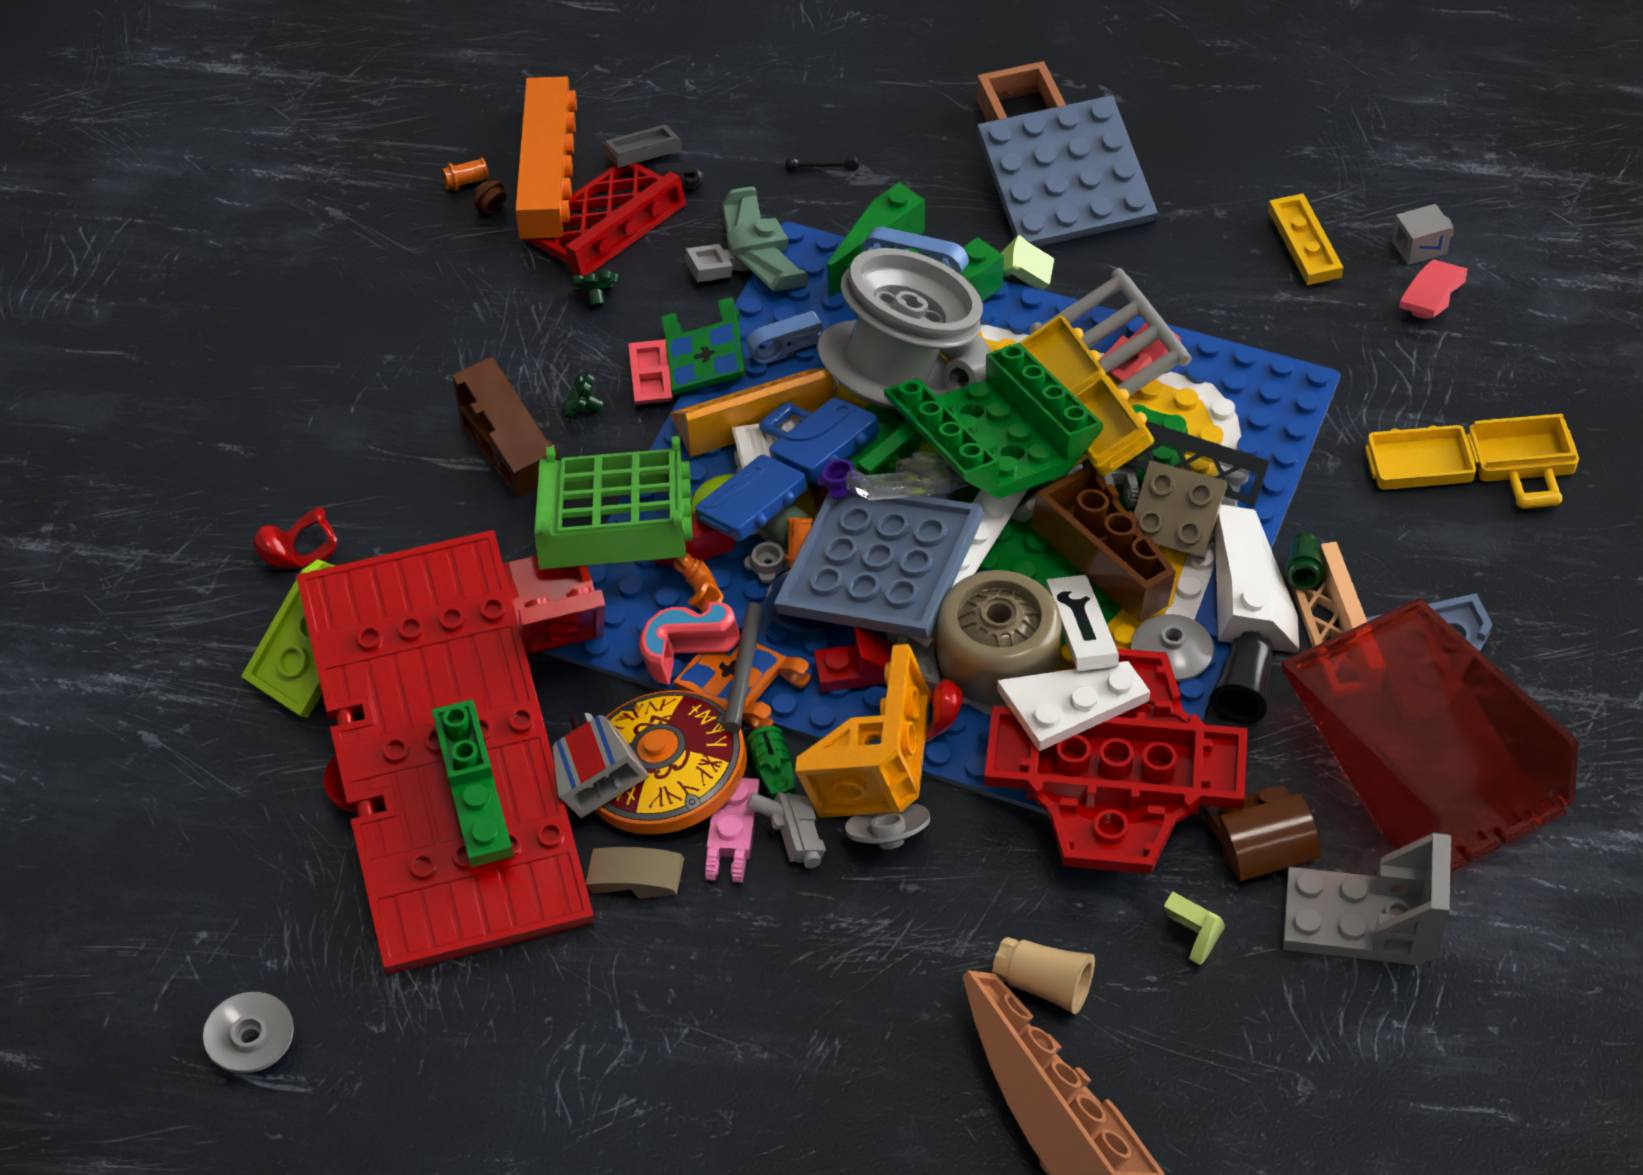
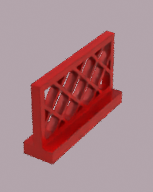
[523,163,686,276]

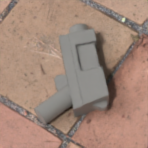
[746,792,826,868]

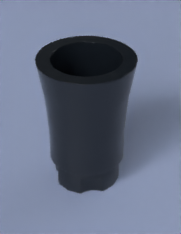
[1209,631,1273,725]

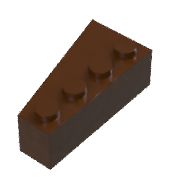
[1031,464,1176,623]

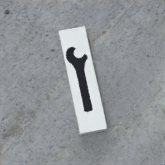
[1046,575,1119,671]

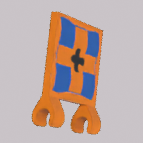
[673,636,811,730]

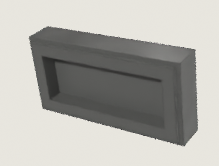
[603,125,682,168]

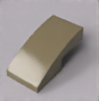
[585,847,684,899]

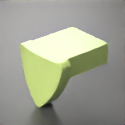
[1001,235,1054,290]
[1164,891,1225,965]

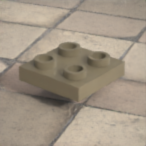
[1134,460,1228,560]

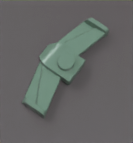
[722,186,808,292]

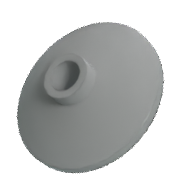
[1131,614,1214,682]
[845,803,930,849]
[203,992,294,1073]

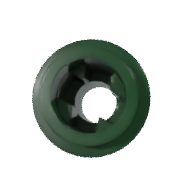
[1284,532,1325,590]

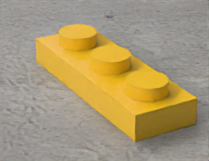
[1268,193,1344,285]

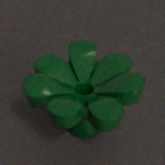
[571,270,619,307]
[562,372,603,418]

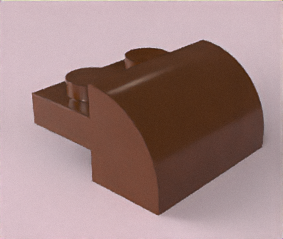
[1204,785,1321,881]

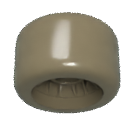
[936,570,1061,705]

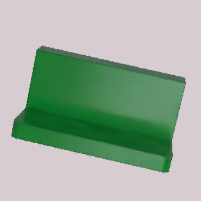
[849,421,921,489]

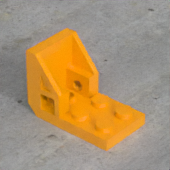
[795,644,931,818]

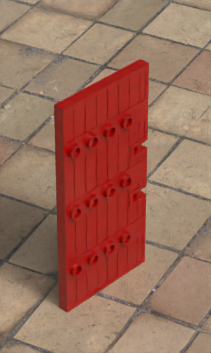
[296,530,594,975]

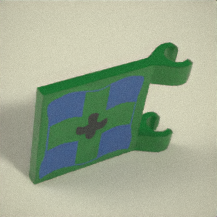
[662,297,746,395]

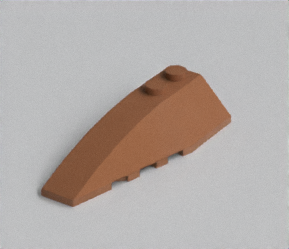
[962,970,1165,1175]

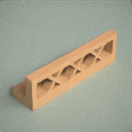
[1288,542,1385,700]

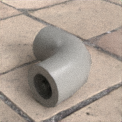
[940,334,992,391]

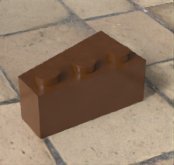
[452,356,559,498]

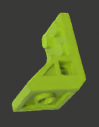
[241,559,335,718]

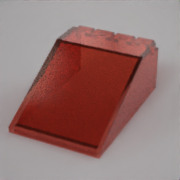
[1281,597,1579,873]

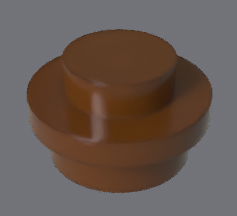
[473,180,507,214]

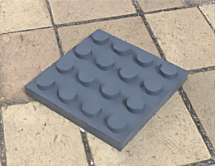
[977,95,1158,247]
[774,486,984,639]

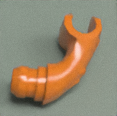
[673,553,724,613]

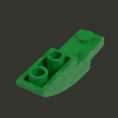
[431,699,514,867]

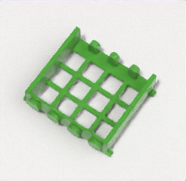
[534,436,693,569]

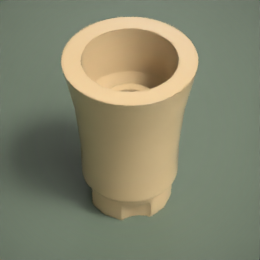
[992,937,1095,1014]

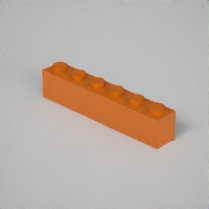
[516,77,577,239]

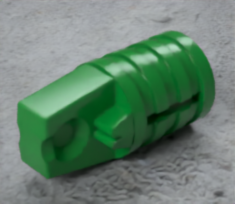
[746,726,797,800]

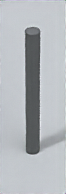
[724,603,763,733]

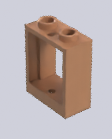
[977,61,1066,122]

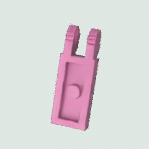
[705,778,760,883]

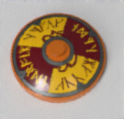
[594,690,747,835]

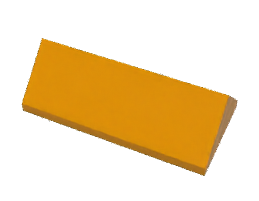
[670,368,833,457]

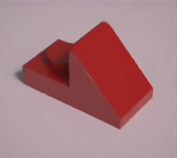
[814,626,893,693]

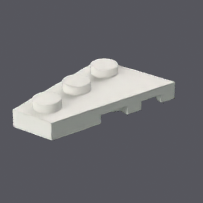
[997,661,1150,751]

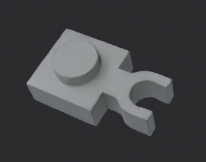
[684,244,750,282]

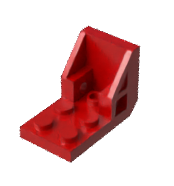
[503,556,605,655]

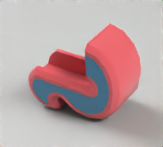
[639,602,740,685]

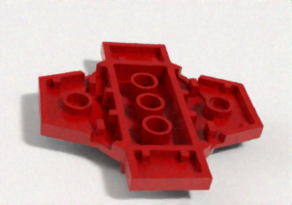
[984,648,1248,874]

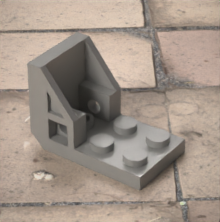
[1283,833,1451,965]

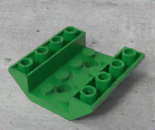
[884,343,1103,499]

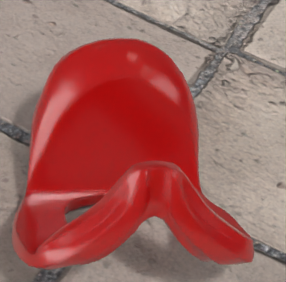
[254,506,337,569]
[885,679,963,741]

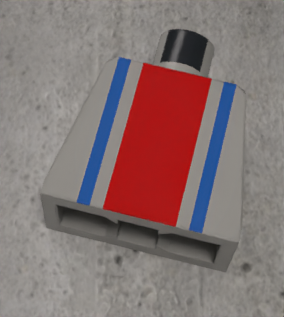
[553,713,649,818]

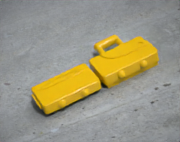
[1019,315,1154,481]
[1365,414,1579,509]

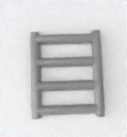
[1029,268,1192,396]

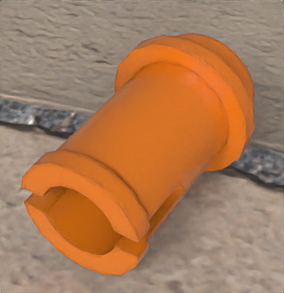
[441,158,489,191]
[784,517,813,567]

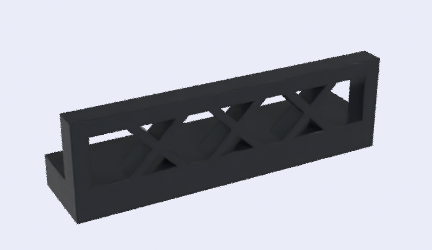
[1125,421,1270,507]

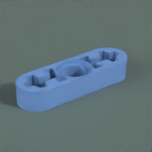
[862,227,969,275]

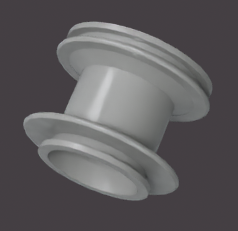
[817,248,983,410]

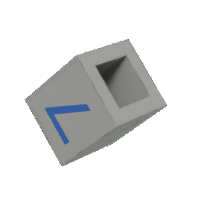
[1391,204,1453,265]

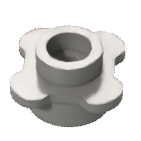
[744,542,791,583]

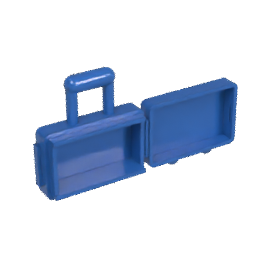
[695,398,879,541]

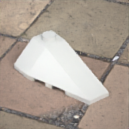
[1215,505,1299,653]

